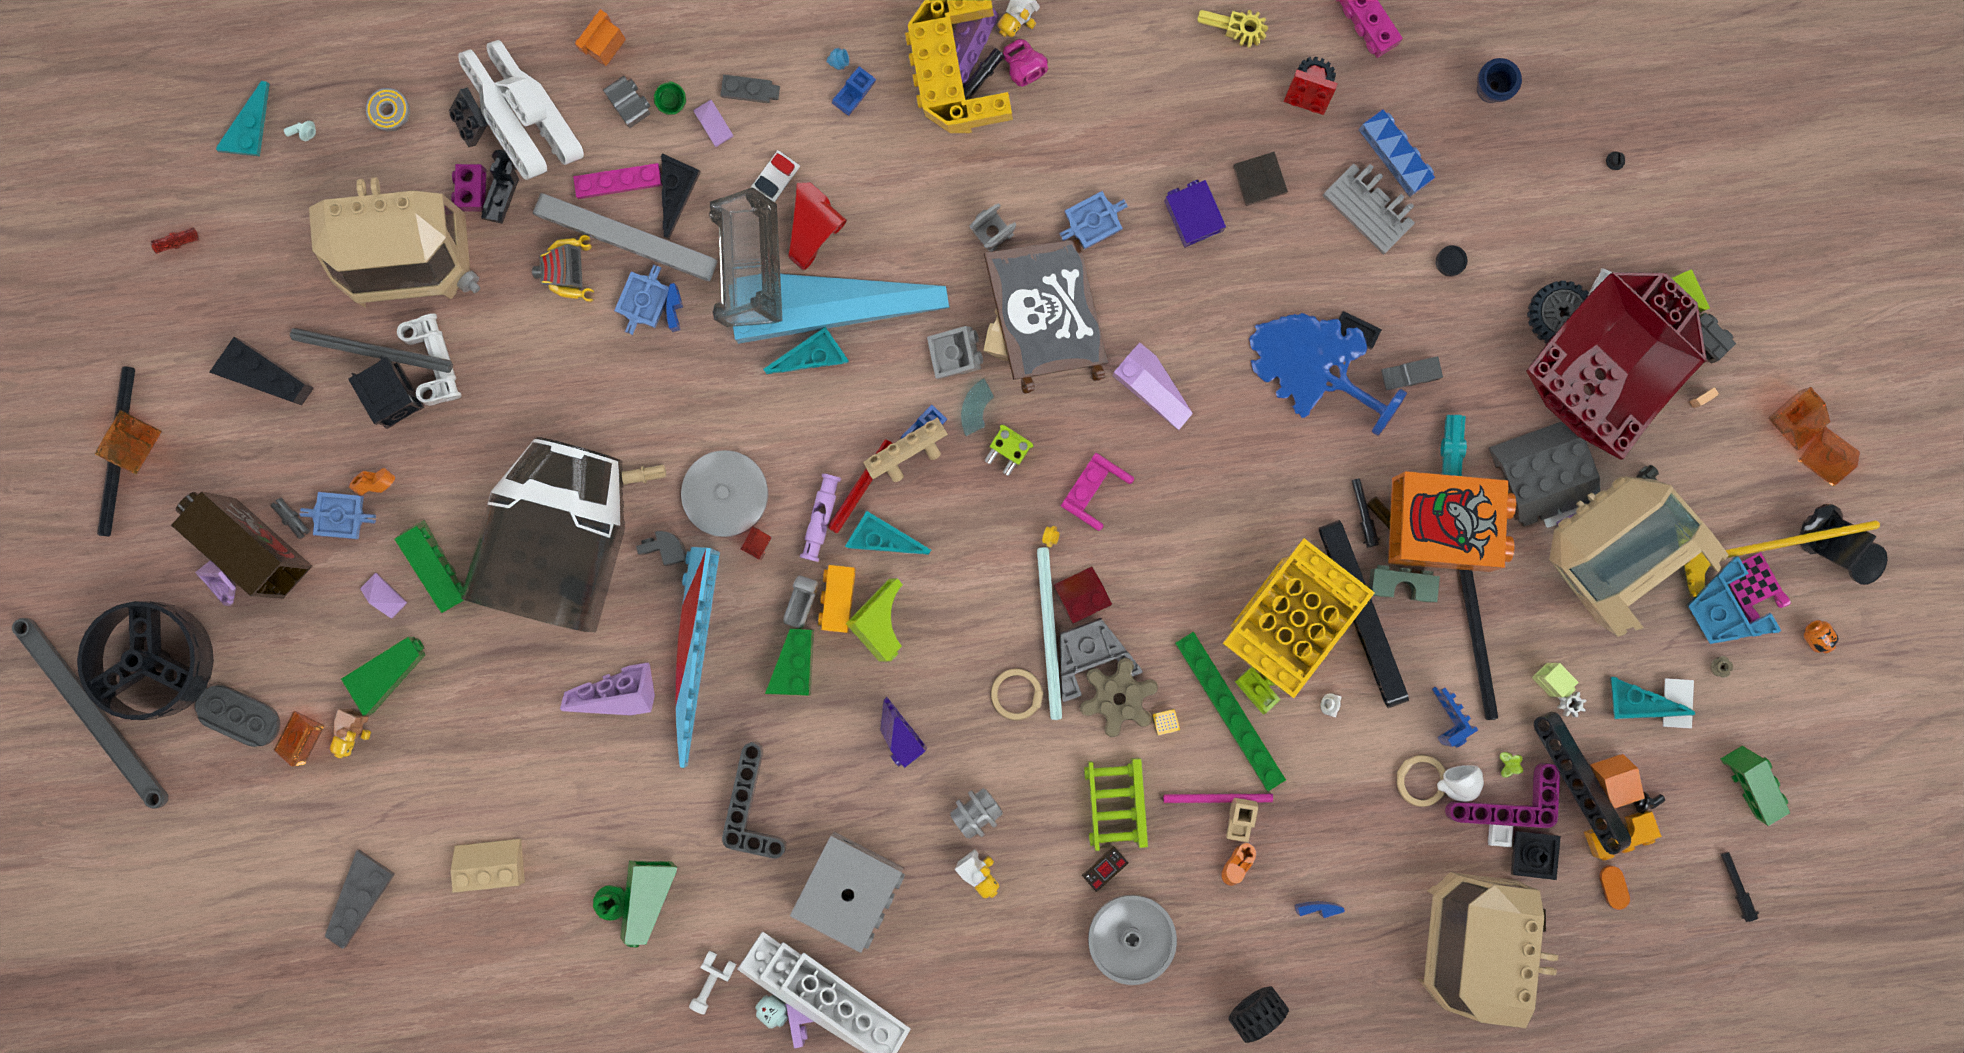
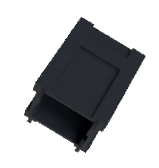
[348,356,425,429]

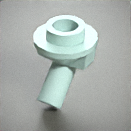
[284,121,316,141]

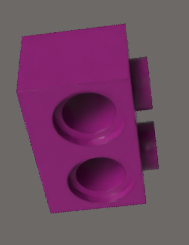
[451,164,487,212]

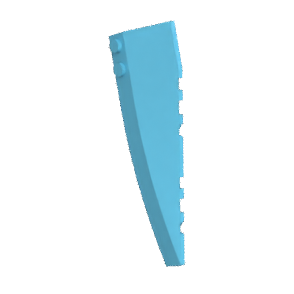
[727,273,949,344]

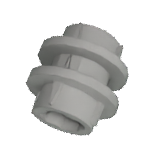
[950,788,1003,839]

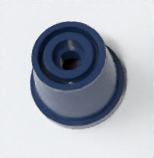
[1477,58,1522,103]

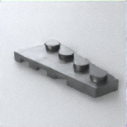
[325,850,395,949]

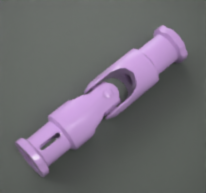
[800,473,841,562]

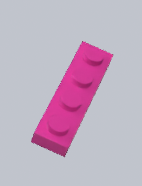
[573,163,662,199]

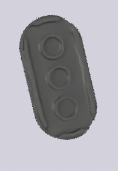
[195,685,280,747]

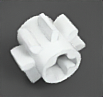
[1557,692,1586,717]

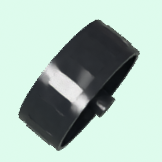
[77,601,214,720]

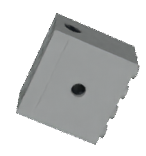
[790,832,905,953]

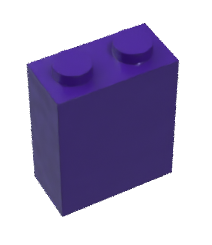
[1164,180,1226,248]

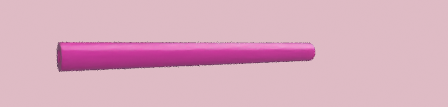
[1163,794,1273,803]

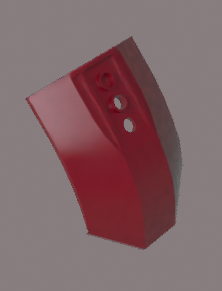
[1526,272,1707,460]

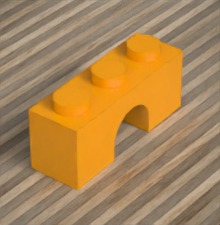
[1584,810,1662,861]

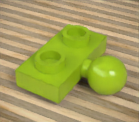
[1235,667,1281,715]

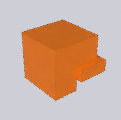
[575,9,626,66]
[1590,754,1645,809]

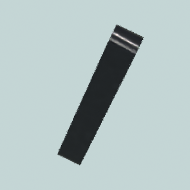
[1534,711,1631,855]

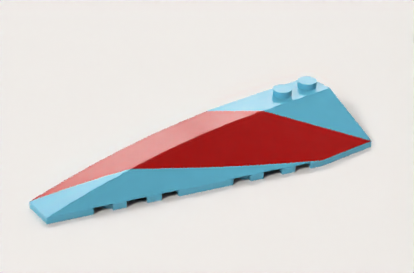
[676,547,720,768]

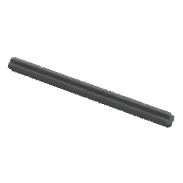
[290,328,453,373]

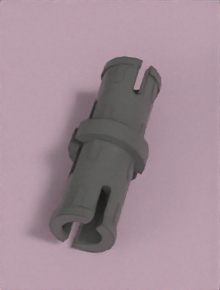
[271,498,310,539]

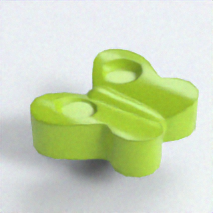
[1500,752,1523,778]

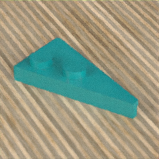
[216,81,270,157]
[845,511,932,555]

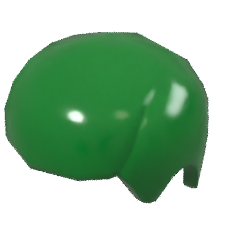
[654,81,687,115]

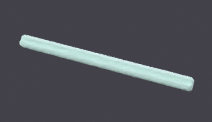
[1037,547,1062,720]

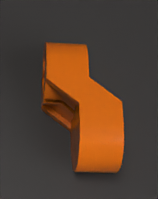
[349,468,395,496]
[1221,843,1256,886]

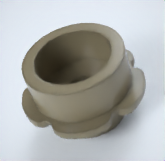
[1711,656,1733,678]

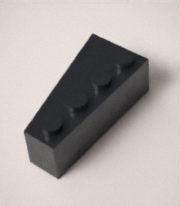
[209,337,314,406]

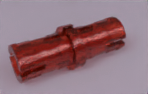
[151,227,199,254]

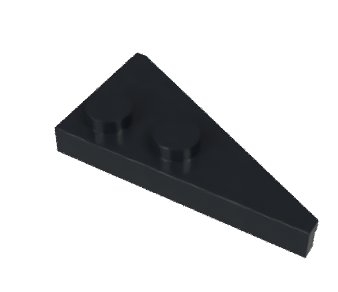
[661,153,701,239]

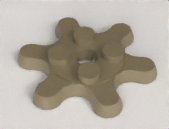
[1080,658,1158,737]

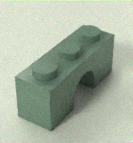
[1369,565,1440,603]

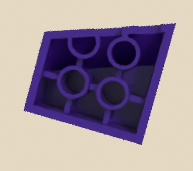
[880,697,927,768]

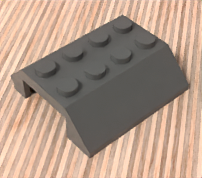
[1489,421,1600,527]

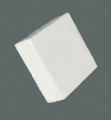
[1488,824,1513,847]

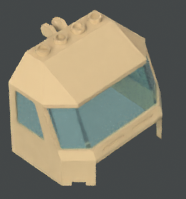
[1549,476,1728,637]

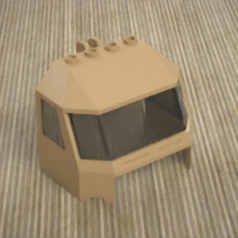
[309,177,470,308]
[1418,872,1558,1028]

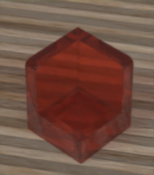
[740,527,772,561]

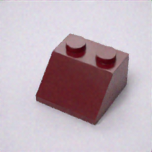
[1053,567,1112,624]

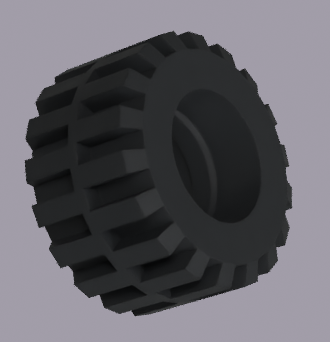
[1228,986,1289,1043]

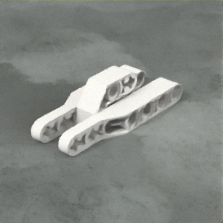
[458,40,584,180]

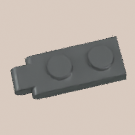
[721,74,780,103]

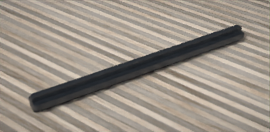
[97,366,135,537]
[1459,570,1498,720]

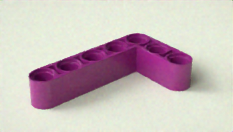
[1445,763,1560,828]

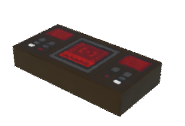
[1082,846,1129,892]

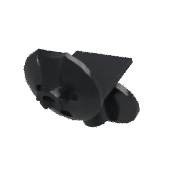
[1799,504,1888,585]

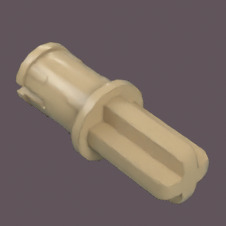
[622,465,666,485]

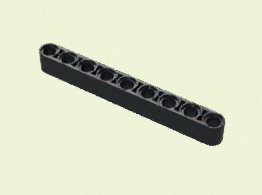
[1318,520,1409,709]

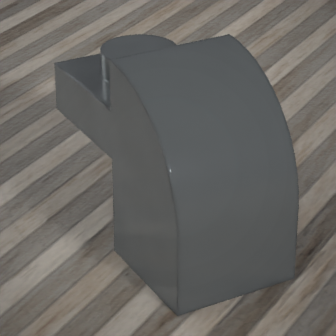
[636,531,686,566]

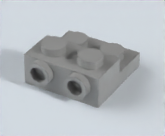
[927,326,983,379]

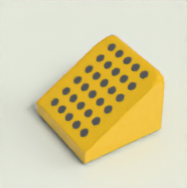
[1152,709,1180,735]

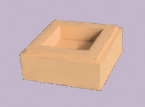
[1689,387,1719,408]

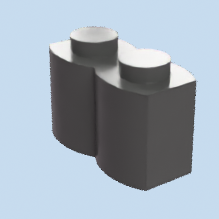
[603,76,651,128]

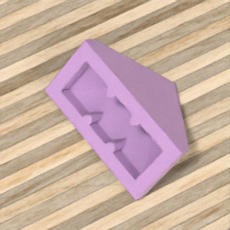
[693,100,734,147]
[360,573,407,618]

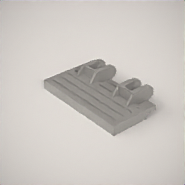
[1322,163,1415,255]

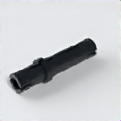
[963,48,1005,100]

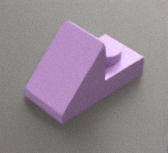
[786,1003,814,1048]

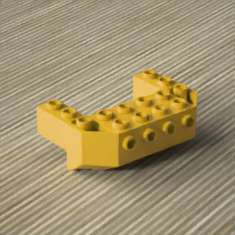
[905,0,1013,133]

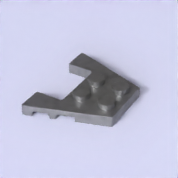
[1060,618,1143,702]

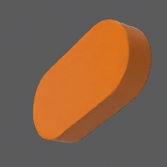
[1599,865,1630,910]

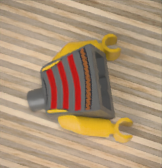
[532,235,594,302]

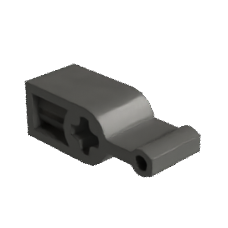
[1381,356,1443,391]

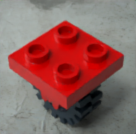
[1283,57,1338,115]

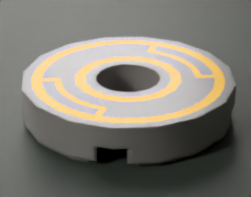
[366,88,410,132]

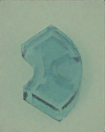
[961,378,994,437]

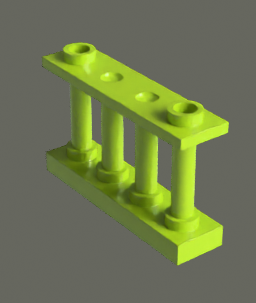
[1084,758,1148,851]

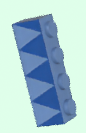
[1359,109,1435,197]

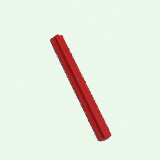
[828,439,893,533]

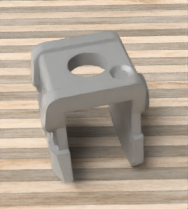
[970,203,1016,252]

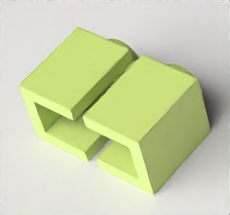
[1532,663,1579,698]

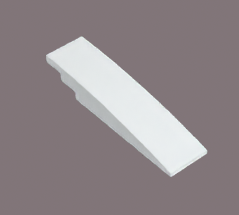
[737,932,910,1053]

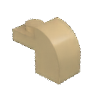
[1226,798,1258,842]

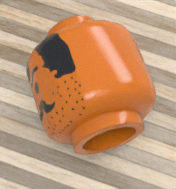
[1804,620,1839,653]

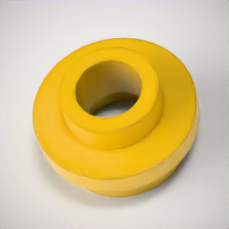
[1042,526,1060,547]

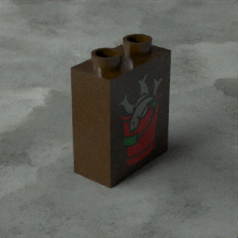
[171,491,313,599]

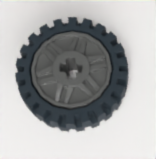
[1527,281,1589,344]

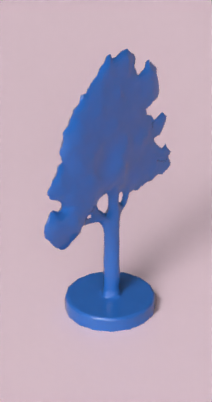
[1249,313,1407,436]

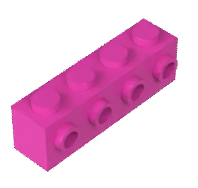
[1336,0,1403,58]

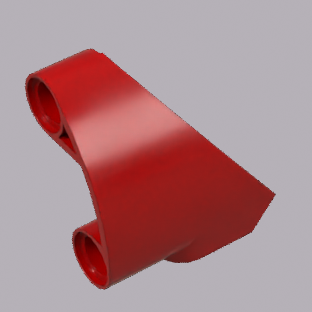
[788,182,847,271]

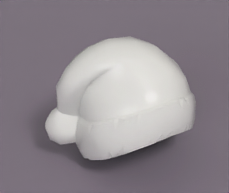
[1437,765,1484,802]

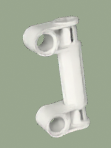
[397,314,462,406]

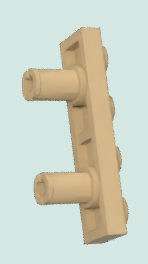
[863,417,948,482]

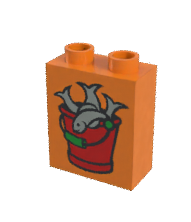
[1388,471,1516,572]

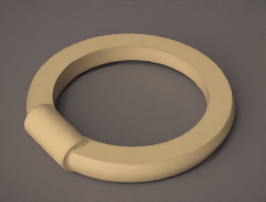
[991,669,1044,720]
[1397,755,1446,807]

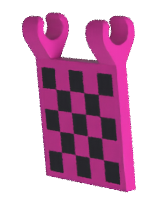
[1728,552,1791,623]

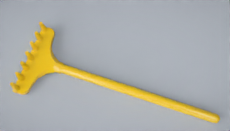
[1677,521,1880,597]

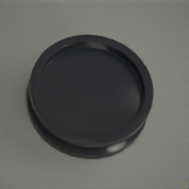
[1436,245,1468,277]

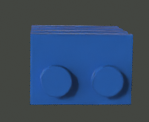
[1432,687,1478,748]

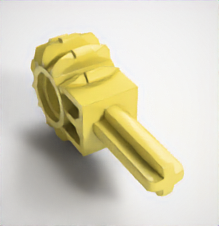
[1197,10,1268,48]

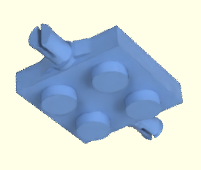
[1059,191,1128,250]
[614,264,669,335]
[300,492,376,539]

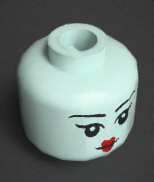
[755,995,788,1029]

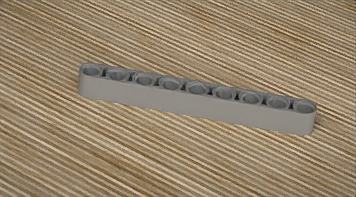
[533,193,718,281]

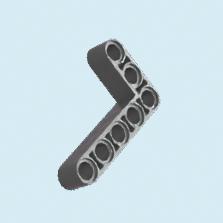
[722,742,787,859]

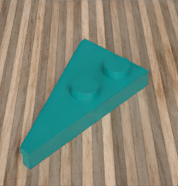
[763,327,849,375]
[1610,677,1695,719]

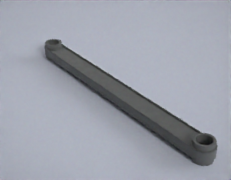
[12,618,169,809]

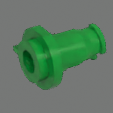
[593,885,625,921]

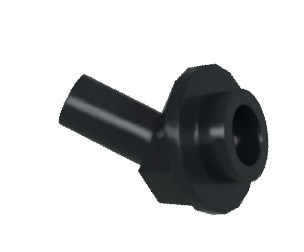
[1634,792,1665,813]

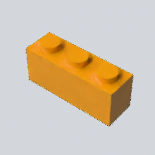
[818,565,856,633]

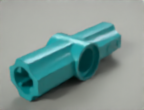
[1440,415,1467,476]

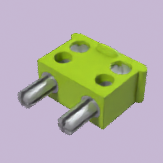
[985,425,1034,476]

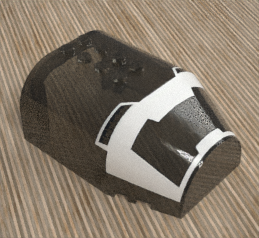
[461,437,625,633]

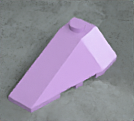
[1112,343,1192,430]
[195,561,236,606]
[560,663,655,715]

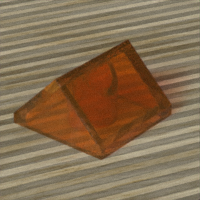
[1798,426,1860,486]
[274,711,325,767]

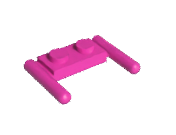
[1061,453,1134,531]

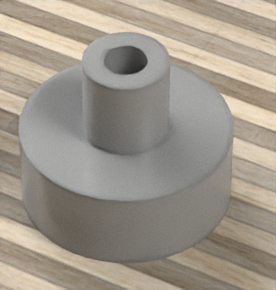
[457,271,481,293]

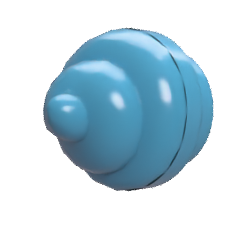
[826,48,849,70]

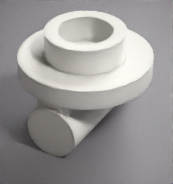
[1320,694,1342,717]

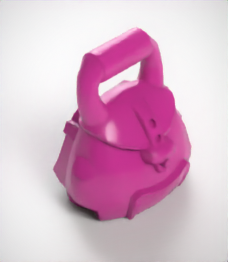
[1003,39,1048,87]

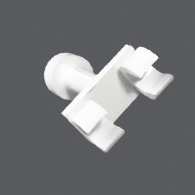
[689,951,736,1014]

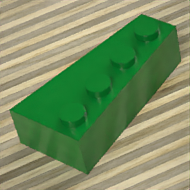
[394,520,467,613]

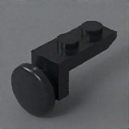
[481,149,519,224]

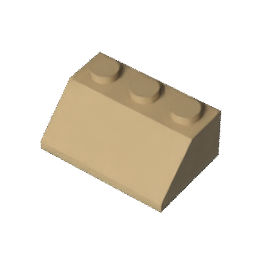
[451,839,525,893]

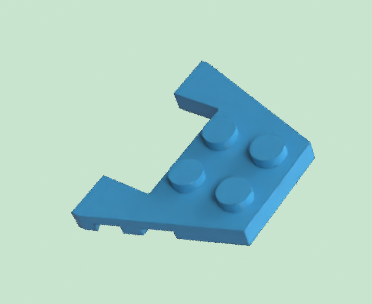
[1687,556,1781,644]

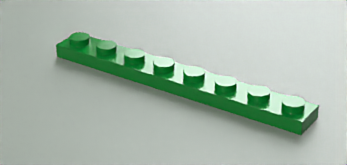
[1175,631,1286,792]

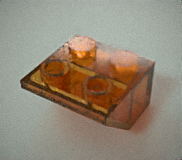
[1768,387,1830,450]
[95,410,162,475]

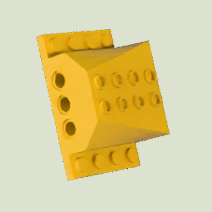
[1222,538,1375,698]

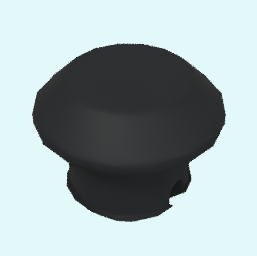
[1606,151,1625,170]

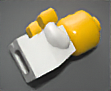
[997,0,1040,37]
[955,849,999,898]

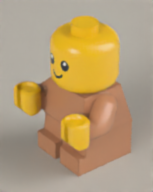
[330,708,371,758]

